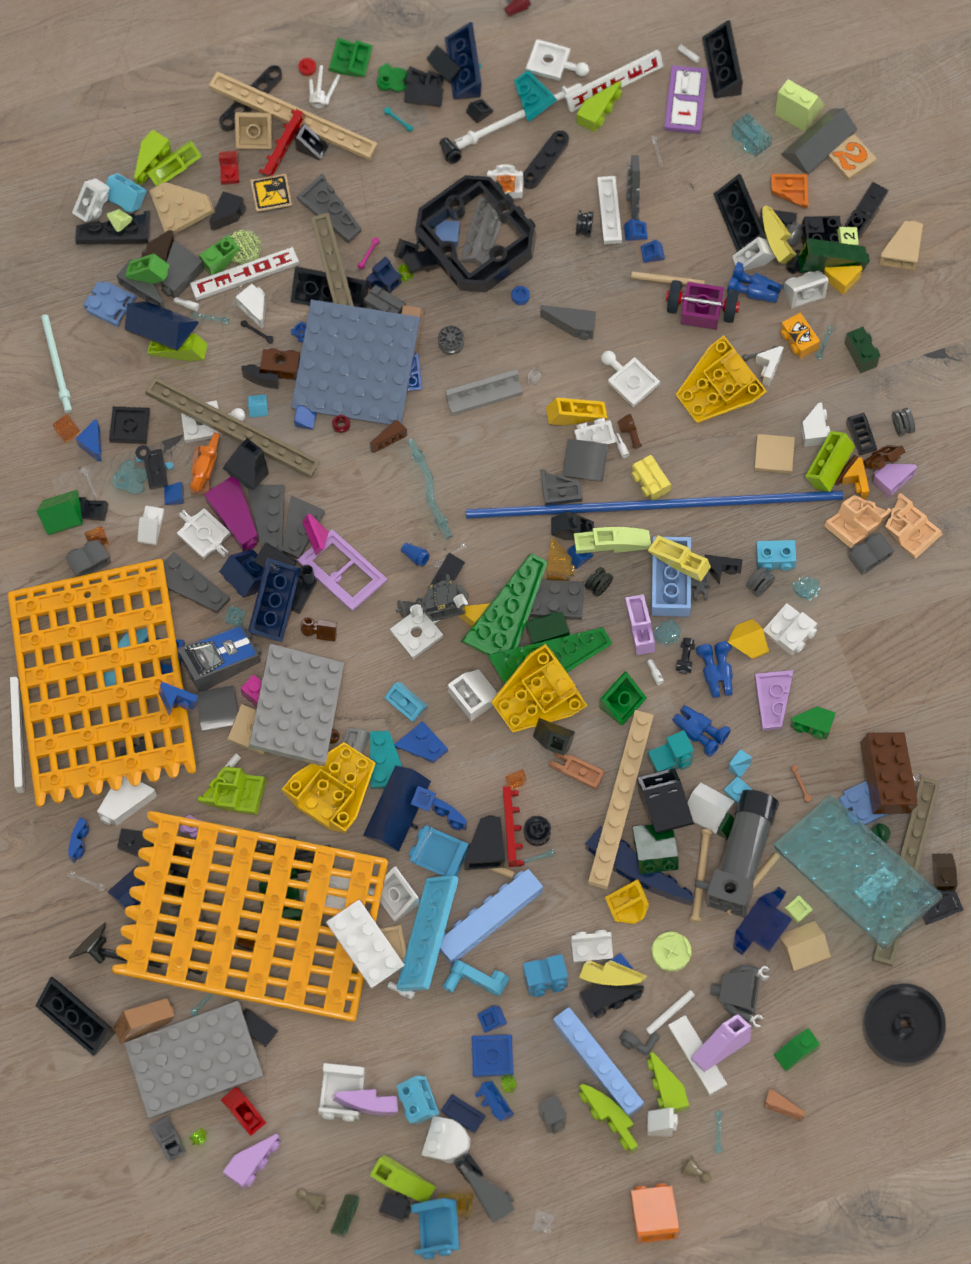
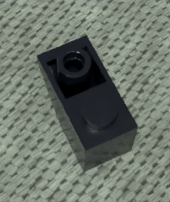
[551,511,594,540]

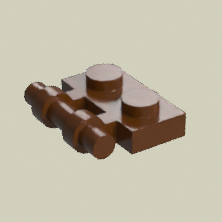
[863,445,906,470]

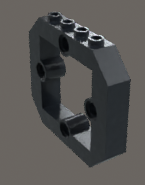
[415,175,536,292]

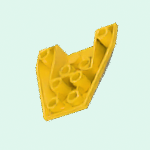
[675,335,767,423]
[491,644,588,733]
[282,742,376,833]

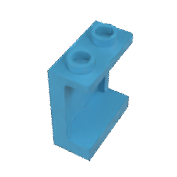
[409,825,470,877]
[411,1198,459,1259]

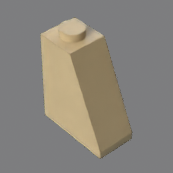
[879,221,923,271]

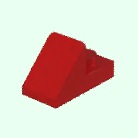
[219,150,239,185]

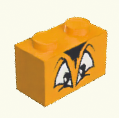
[780,312,820,359]

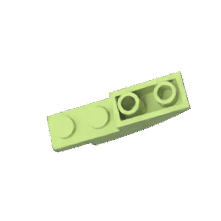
[574,527,651,554]

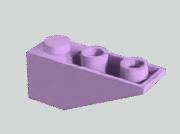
[691,1014,751,1072]
[223,1134,281,1190]

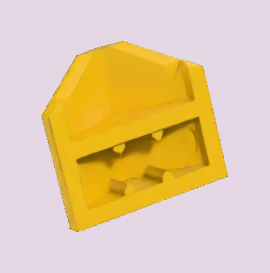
[605,880,649,924]

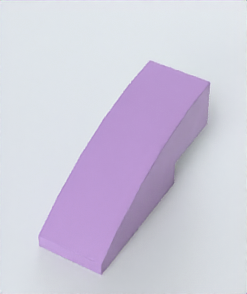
[625,594,655,655]
[332,1089,398,1116]

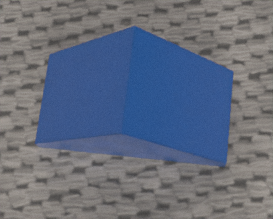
[76,420,102,462]

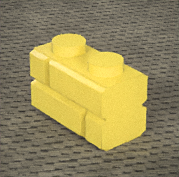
[631,455,671,500]

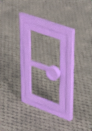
[297,529,388,612]

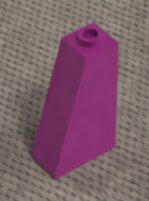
[204,476,259,552]

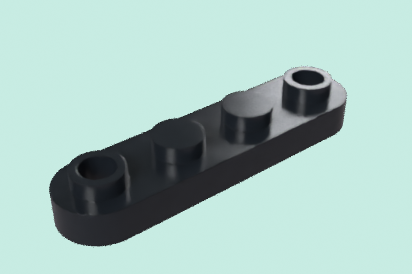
[523,130,569,189]

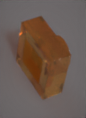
[497,174,515,192]
[505,769,526,789]

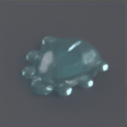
[793,576,821,600]
[653,618,681,646]

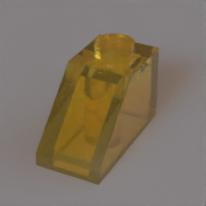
[547,538,575,581]

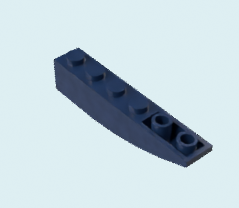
[585,826,694,906]

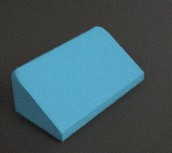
[384,682,428,722]

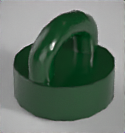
[870,823,891,844]

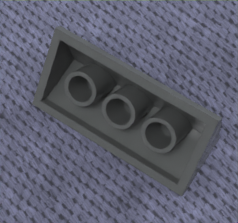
[781,108,857,175]

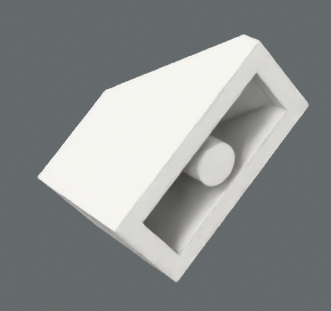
[732,237,776,271]
[236,284,266,329]

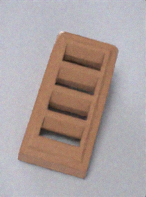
[764,1089,805,1121]

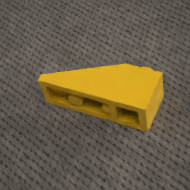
[546,397,608,426]

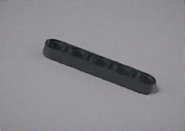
[219,65,283,132]

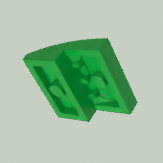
[328,38,373,77]

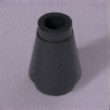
[439,137,462,164]

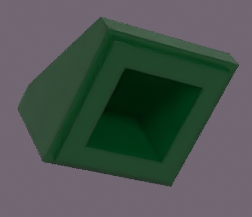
[717,813,734,840]

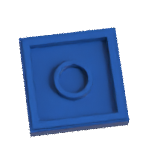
[472,1034,514,1077]

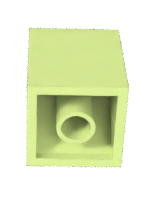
[775,79,824,132]

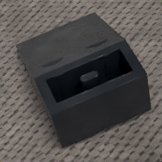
[637,768,694,834]

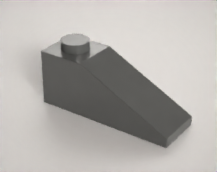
[117,260,164,308]
[540,305,596,340]
[460,1165,515,1223]

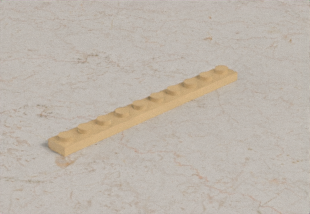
[209,72,377,160]
[588,710,654,890]

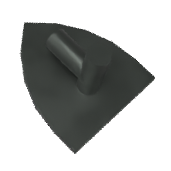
[69,923,106,964]

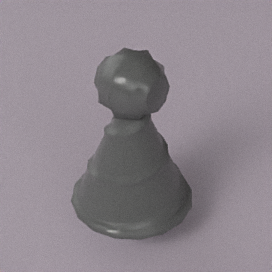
[396,598,423,618]

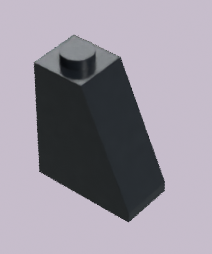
[464,815,505,870]

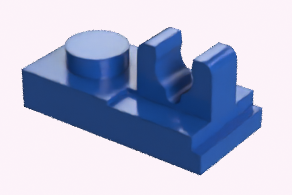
[475,1081,515,1121]

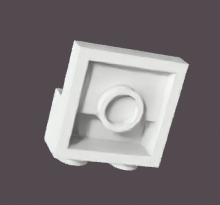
[763,603,818,656]

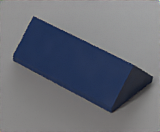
[445,22,482,100]
[125,301,199,351]
[248,558,301,642]
[363,765,431,852]

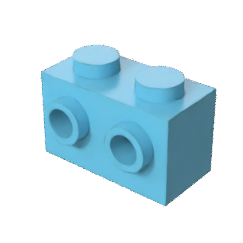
[106,173,147,212]
[756,540,796,571]
[396,1076,439,1124]

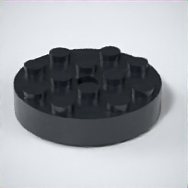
[863,984,946,1067]

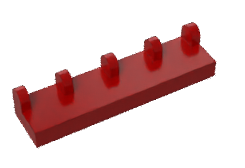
[259,109,305,177]
[503,786,524,867]

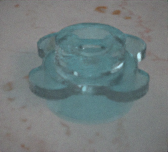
[224,606,246,626]

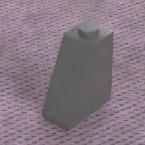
[160,240,205,299]

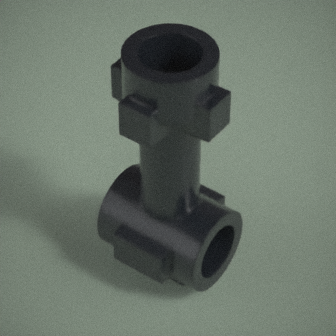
[676,638,695,675]

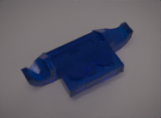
[734,886,792,955]

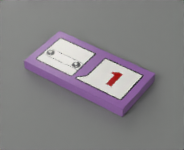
[664,65,707,134]

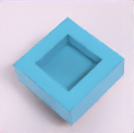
[724,776,752,804]

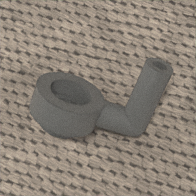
[619,1030,660,1055]

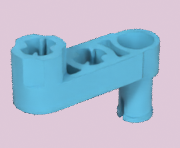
[442,960,510,997]

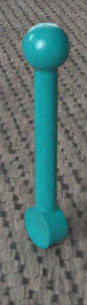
[384,107,413,132]

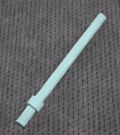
[41,315,72,413]

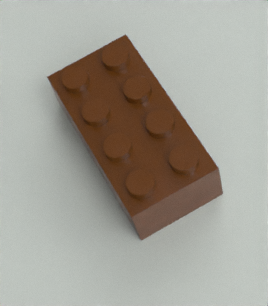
[860,732,918,814]

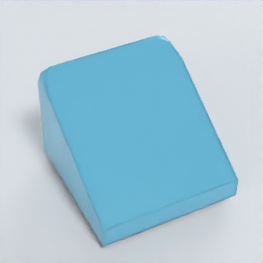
[248,394,268,418]

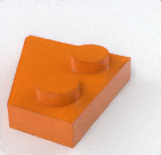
[771,174,808,208]

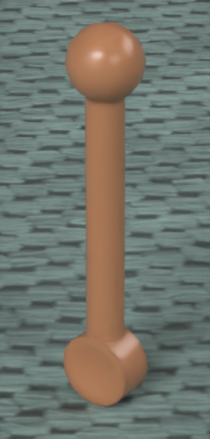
[790,765,812,803]

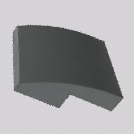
[563,439,608,482]
[195,685,238,731]

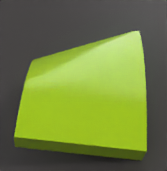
[197,767,267,815]

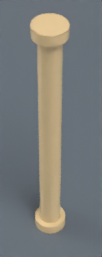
[689,829,713,923]

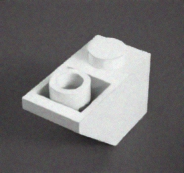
[801,403,830,447]
[647,1108,678,1137]

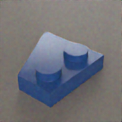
[394,721,448,763]

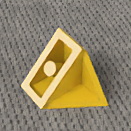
[728,619,769,660]

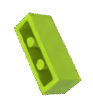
[805,431,855,492]

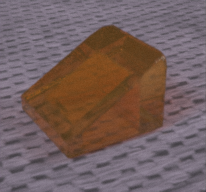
[53,414,80,443]
[84,526,109,545]

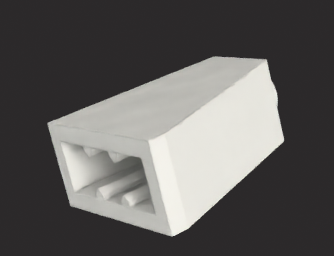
[97,777,157,826]

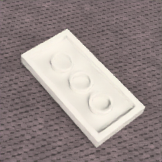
[326,900,405,989]

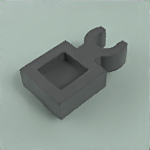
[691,569,710,601]

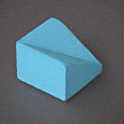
[728,750,752,778]

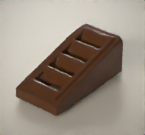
[370,420,407,453]

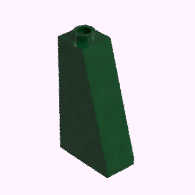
[797,239,869,273]

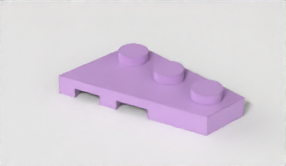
[755,670,794,731]

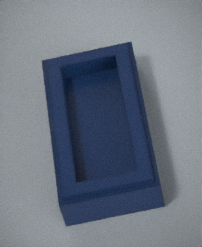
[441,1094,486,1134]

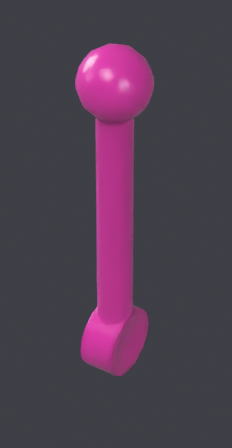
[358,237,379,269]

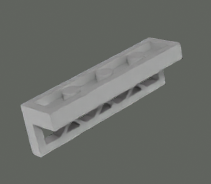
[460,198,504,266]
[446,369,523,416]

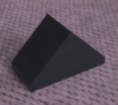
[294,123,329,160]

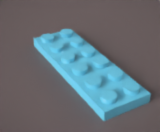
[396,875,459,992]

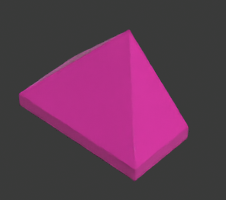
[302,514,329,555]

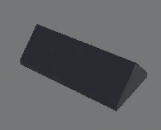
[702,20,743,99]
[714,174,766,252]
[291,266,368,308]
[35,976,115,1056]

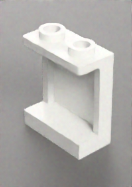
[318,1063,365,1122]

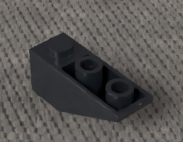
[579,984,644,1019]

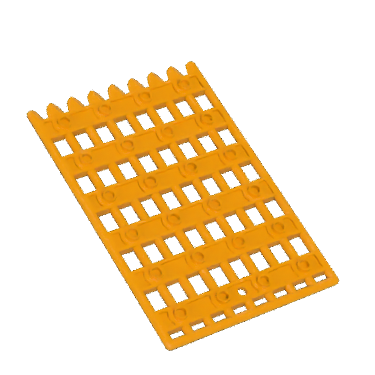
[8,559,196,807]
[112,811,388,1022]

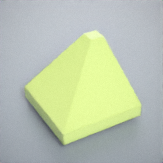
[107,209,132,232]

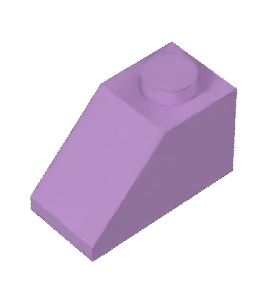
[873,464,917,498]

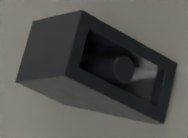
[209,191,246,231]

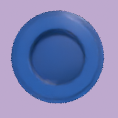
[511,286,530,305]

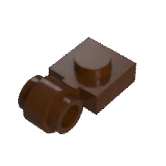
[301,617,337,642]

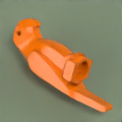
[190,432,220,492]

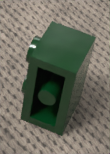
[844,327,880,373]
[526,611,570,644]

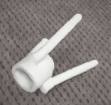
[309,65,340,108]

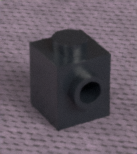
[379,1192,411,1223]

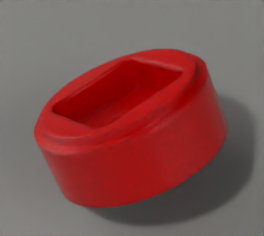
[298,58,316,76]

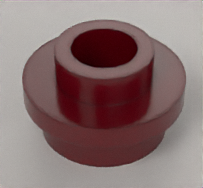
[332,415,351,433]

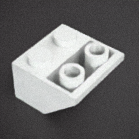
[448,670,497,721]

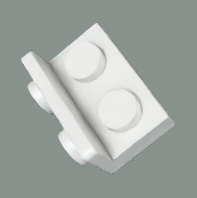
[572,417,616,444]
[571,930,613,964]

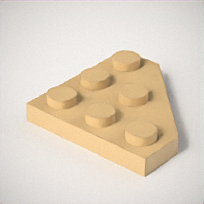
[149,182,215,235]

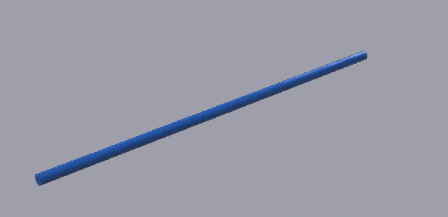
[466,490,843,519]

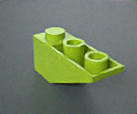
[576,81,623,132]
[134,129,171,186]
[147,333,208,361]
[647,1052,689,1113]
[370,1154,437,1203]

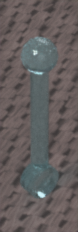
[192,311,230,324]
[816,325,834,360]
[516,849,555,864]
[190,993,214,1016]
[714,1110,723,1154]

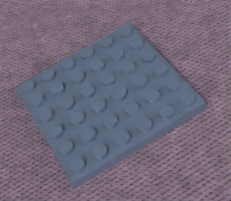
[291,300,421,425]

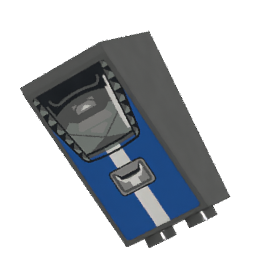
[178,624,261,692]

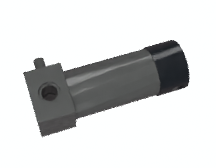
[695,790,779,918]

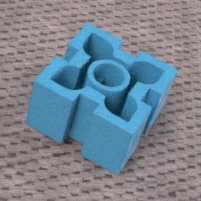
[523,954,568,997]

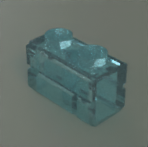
[732,113,773,156]

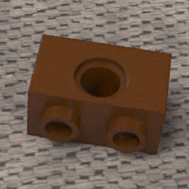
[260,348,300,380]

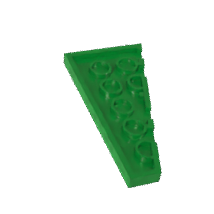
[460,553,548,655]
[487,627,613,684]

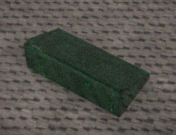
[331,1194,360,1238]

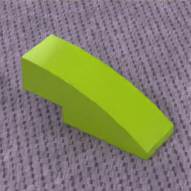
[147,140,202,186]

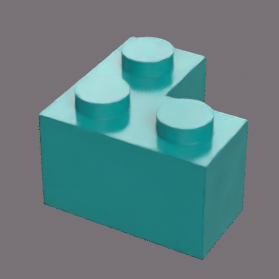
[647,730,694,773]

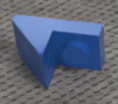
[159,682,198,715]

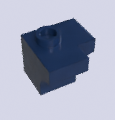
[366,257,402,293]

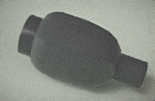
[786,221,803,248]

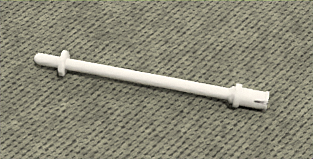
[454,83,582,150]

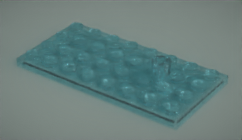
[773,795,943,949]

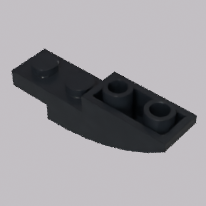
[844,181,888,241]

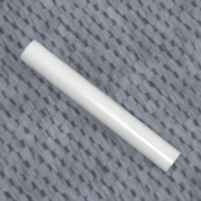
[645,990,695,1035]

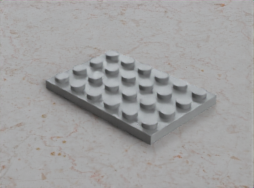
[248,644,344,766]
[125,1001,264,1119]

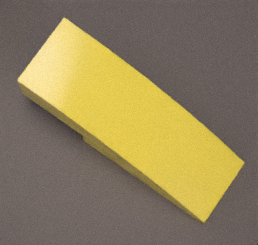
[762,206,796,264]
[648,536,711,582]
[579,960,647,986]

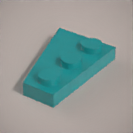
[514,70,557,122]
[370,731,402,789]

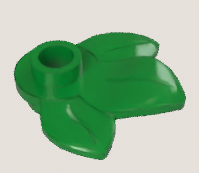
[376,63,407,92]

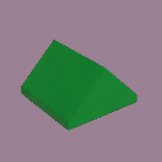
[37,490,83,535]
[599,671,647,726]

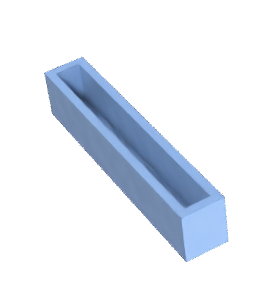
[439,869,543,966]
[553,1007,644,1118]

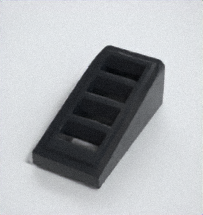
[846,412,877,456]

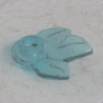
[112,459,147,494]

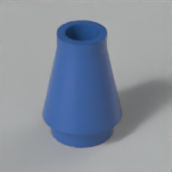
[401,542,430,567]

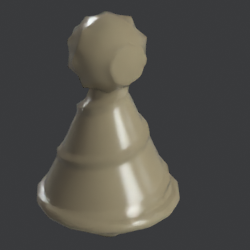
[681,1157,711,1183]
[296,1189,326,1214]

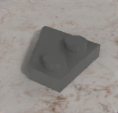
[540,470,583,505]

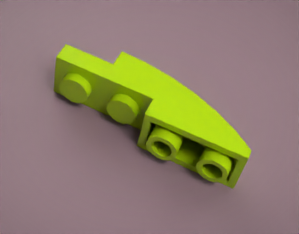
[578,1084,638,1154]

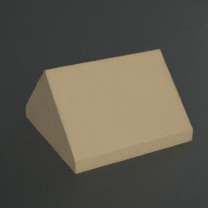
[235,112,273,149]
[778,921,831,972]

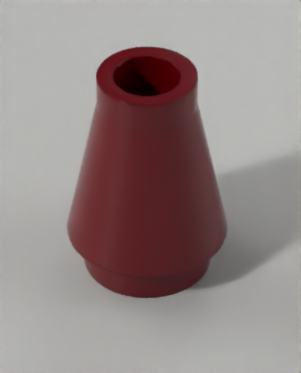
[504,0,531,17]

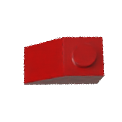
[221,1087,266,1136]

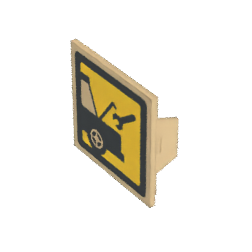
[251,174,292,212]

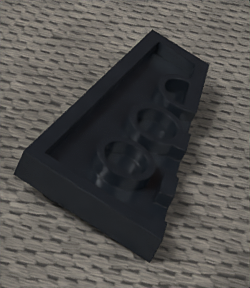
[75,210,151,244]
[117,829,196,875]

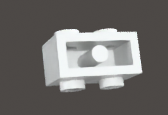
[72,179,110,222]

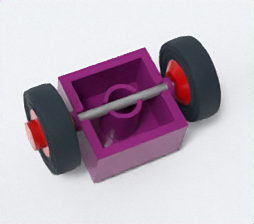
[665,280,740,330]

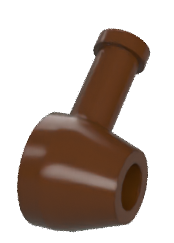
[618,414,642,449]

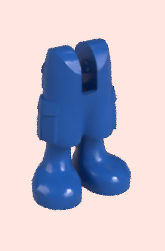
[727,262,783,303]
[696,641,733,698]
[672,705,731,757]

